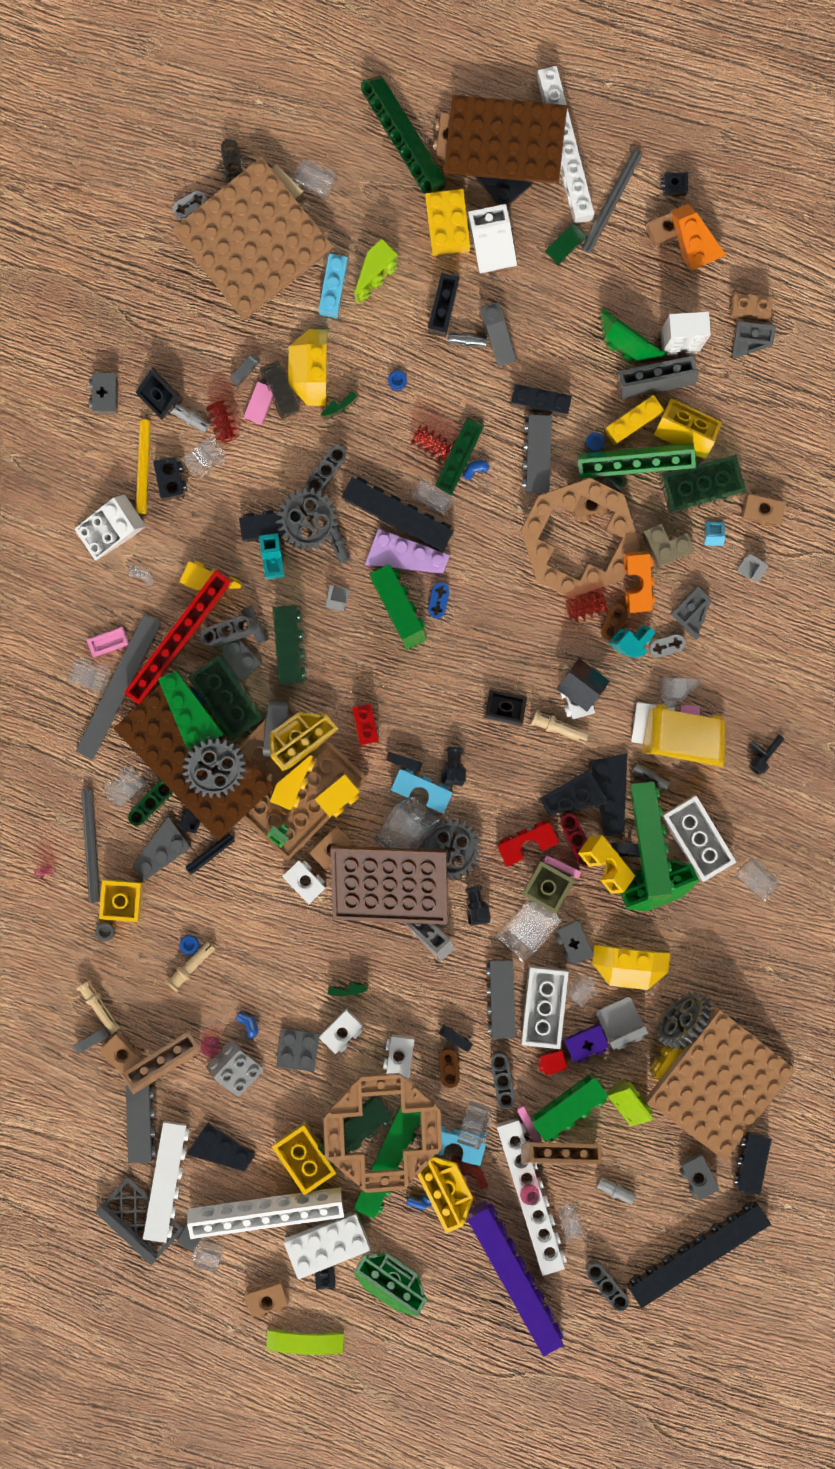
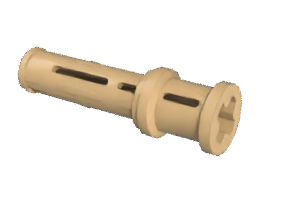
[530,709,589,744]
[165,941,216,992]
[76,979,120,1035]

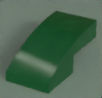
[545,223,587,265]
[321,391,358,420]
[327,981,368,996]

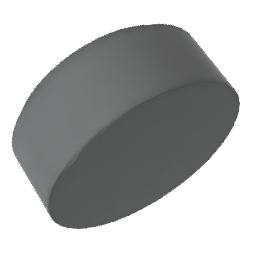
[95,922,116,942]

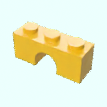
[604,395,664,447]
[578,835,635,894]

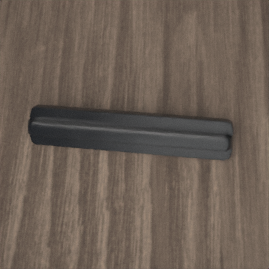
[185,833,235,874]

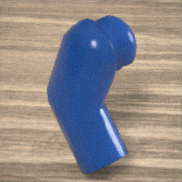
[462,459,490,481]
[236,1012,259,1038]
[406,1194,432,1210]

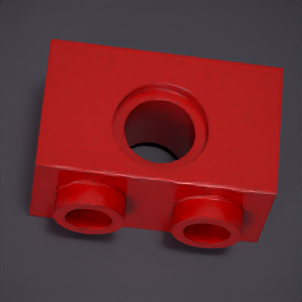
[352,704,379,746]

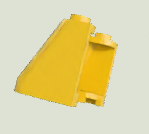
[642,704,726,767]

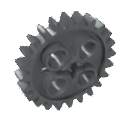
[276,487,338,551]
[182,736,246,798]
[421,818,483,881]
[656,992,712,1049]

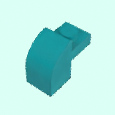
[259,533,285,580]
[608,625,656,658]

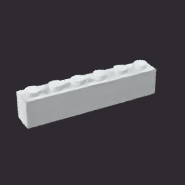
[143,1120,189,1243]

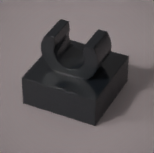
[177,810,201,834]
[315,1267,336,1290]

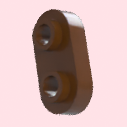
[601,604,628,641]
[438,1049,460,1088]

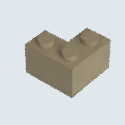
[642,524,695,569]

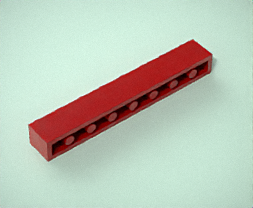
[124,569,234,704]

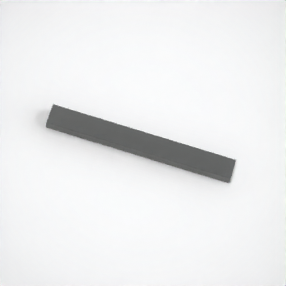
[76,615,162,760]

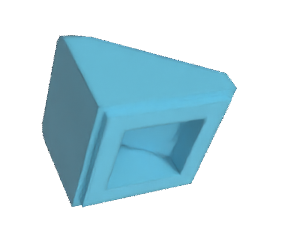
[704,521,725,546]

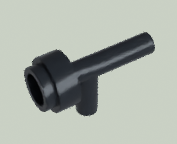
[749,735,784,775]

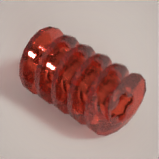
[206,400,240,444]
[411,425,455,461]
[565,591,608,623]

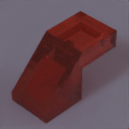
[451,1155,489,1189]

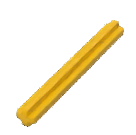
[136,419,151,514]

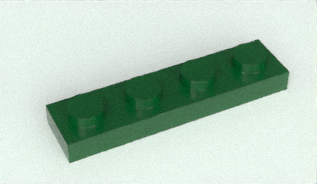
[434,418,484,496]

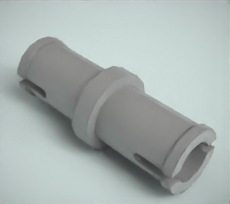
[171,403,211,433]
[596,1177,636,1205]

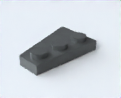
[133,817,191,881]

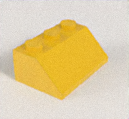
[654,398,722,459]

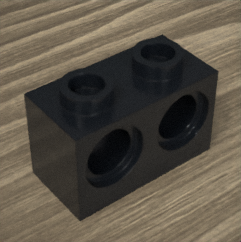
[153,457,187,501]

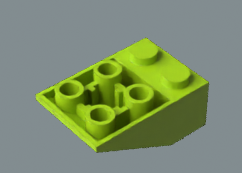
[354,238,398,304]
[606,1079,653,1126]

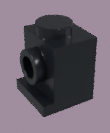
[660,172,688,196]

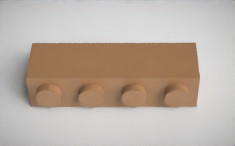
[122,1031,199,1095]
[521,1142,602,1165]

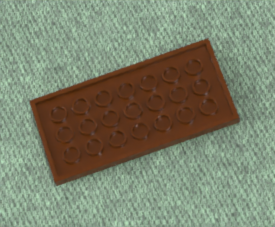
[113,684,275,840]

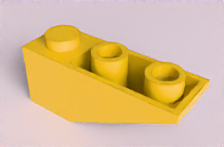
[179,560,243,592]
[270,755,316,810]

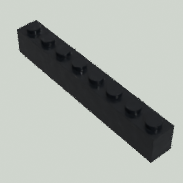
[627,1201,771,1309]

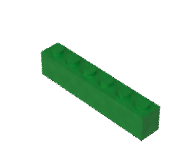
[578,443,696,478]
[630,782,675,901]
[353,1104,421,1219]

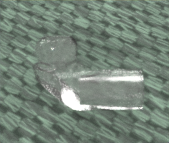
[128,565,156,587]

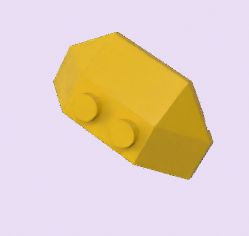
[288,329,328,406]
[269,712,338,771]
[592,944,670,990]
[418,1156,474,1233]

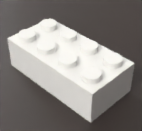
[660,312,711,356]
[662,795,736,882]
[520,966,569,1049]
[284,1210,371,1279]

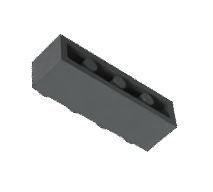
[617,356,698,399]
[522,415,552,495]
[486,959,515,1039]
[126,1084,157,1163]

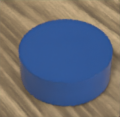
[388,370,407,391]
[585,432,605,452]
[179,935,199,955]

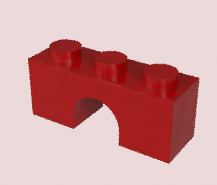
[496,820,559,867]

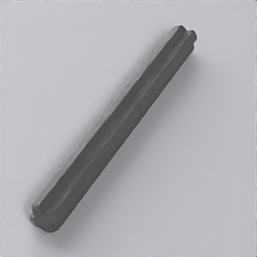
[582,150,642,254]
[81,789,100,903]

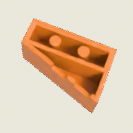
[670,204,726,270]

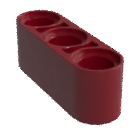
[560,813,588,866]

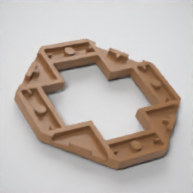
[520,477,640,598]
[323,1073,442,1193]

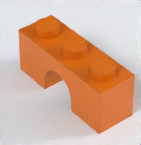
[623,551,655,613]

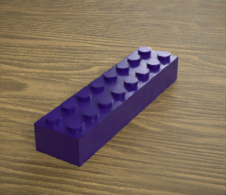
[467,1200,565,1357]

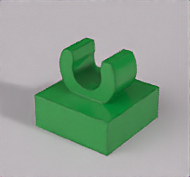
[266,823,289,848]

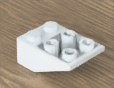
[468,204,517,274]
[75,495,146,561]

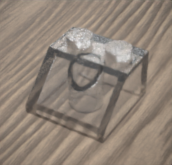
[657,677,702,706]

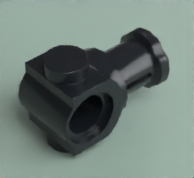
[441,747,466,786]
[465,886,491,926]

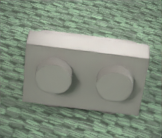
[596,997,648,1050]
[206,1039,263,1096]

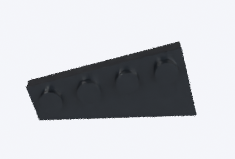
[589,753,628,836]

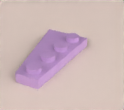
[365,529,450,574]

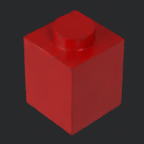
[537,1048,568,1076]

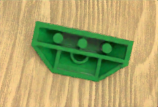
[599,308,666,364]
[620,859,699,911]
[353,1253,427,1317]

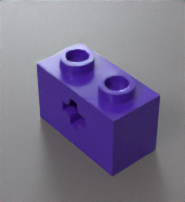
[563,1023,609,1063]

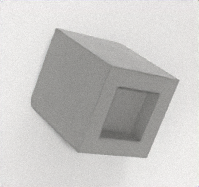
[737,553,769,583]
[325,584,349,612]

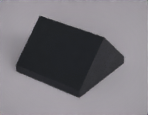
[136,368,183,420]
[556,658,610,712]
[484,690,527,727]

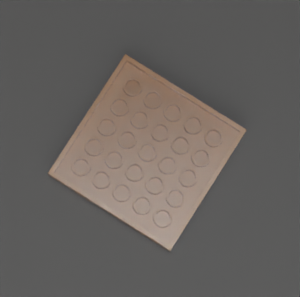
[172,157,334,321]
[239,699,368,861]
[644,1007,796,1160]

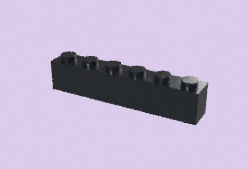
[341,477,454,553]

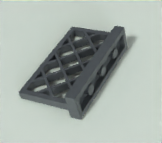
[95,1177,184,1266]

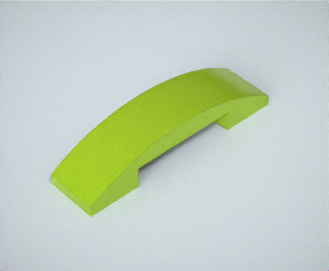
[266,1329,344,1355]

